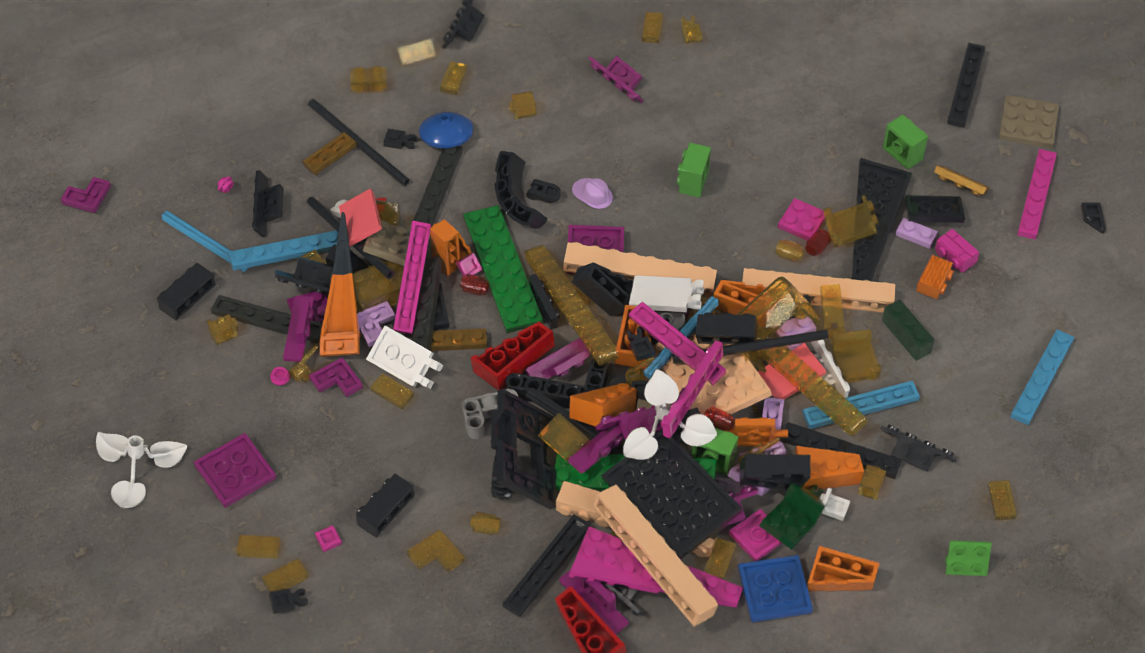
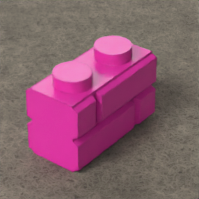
[935,229,980,273]

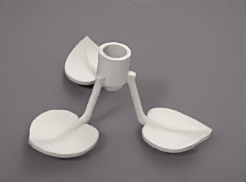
[623,369,717,460]
[96,432,187,508]

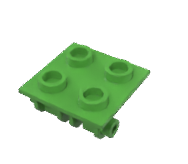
[945,540,992,576]

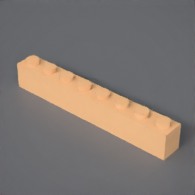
[563,242,717,298]
[742,268,895,313]
[556,481,718,558]
[593,485,718,627]

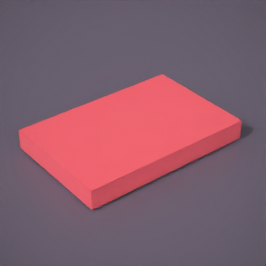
[339,188,382,246]
[757,343,826,400]

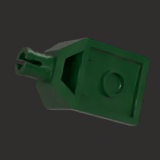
[759,483,825,550]

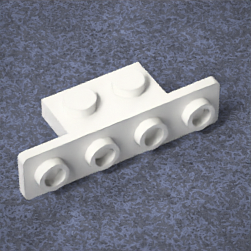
[811,340,850,399]

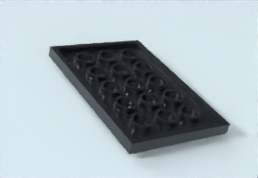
[601,429,743,560]

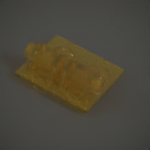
[350,66,387,93]

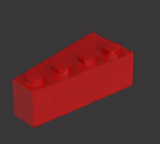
[470,322,555,391]
[555,586,626,653]

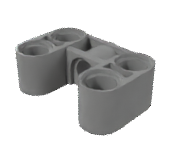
[462,389,518,439]

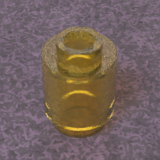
[775,239,805,262]
[470,512,501,535]

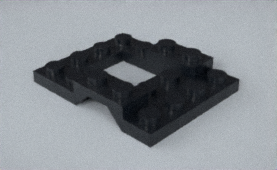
[491,389,556,509]

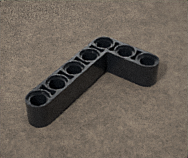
[506,356,608,409]

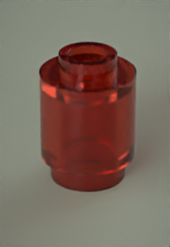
[805,229,831,256]
[460,273,489,296]
[704,406,735,431]

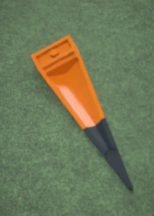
[320,212,360,357]

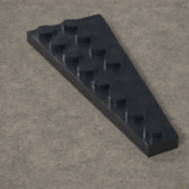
[852,158,912,282]

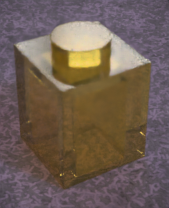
[509,91,536,119]
[858,465,886,501]

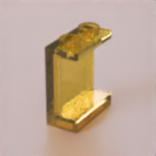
[823,195,879,248]
[831,329,881,383]

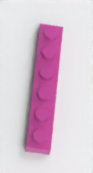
[1017,149,1057,240]
[393,221,431,335]
[629,302,726,386]
[661,340,723,438]

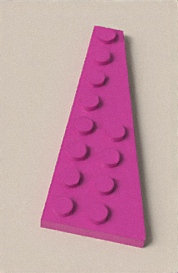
[569,526,743,608]

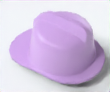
[572,178,613,209]

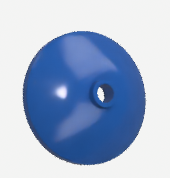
[419,112,473,148]

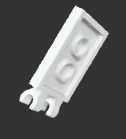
[629,275,704,312]
[366,326,444,389]

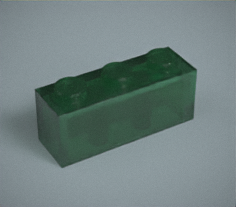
[882,300,934,361]

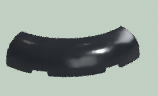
[494,151,548,229]

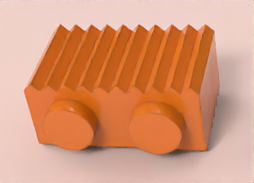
[916,255,954,299]

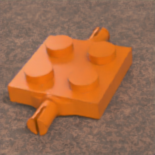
[720,417,788,447]

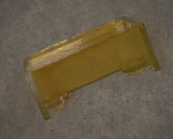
[737,277,821,373]

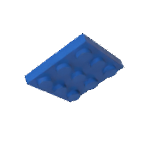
[738,555,813,623]

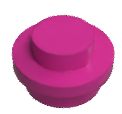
[217,176,234,193]
[270,367,290,386]

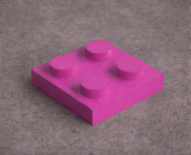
[778,198,828,242]
[729,509,783,562]

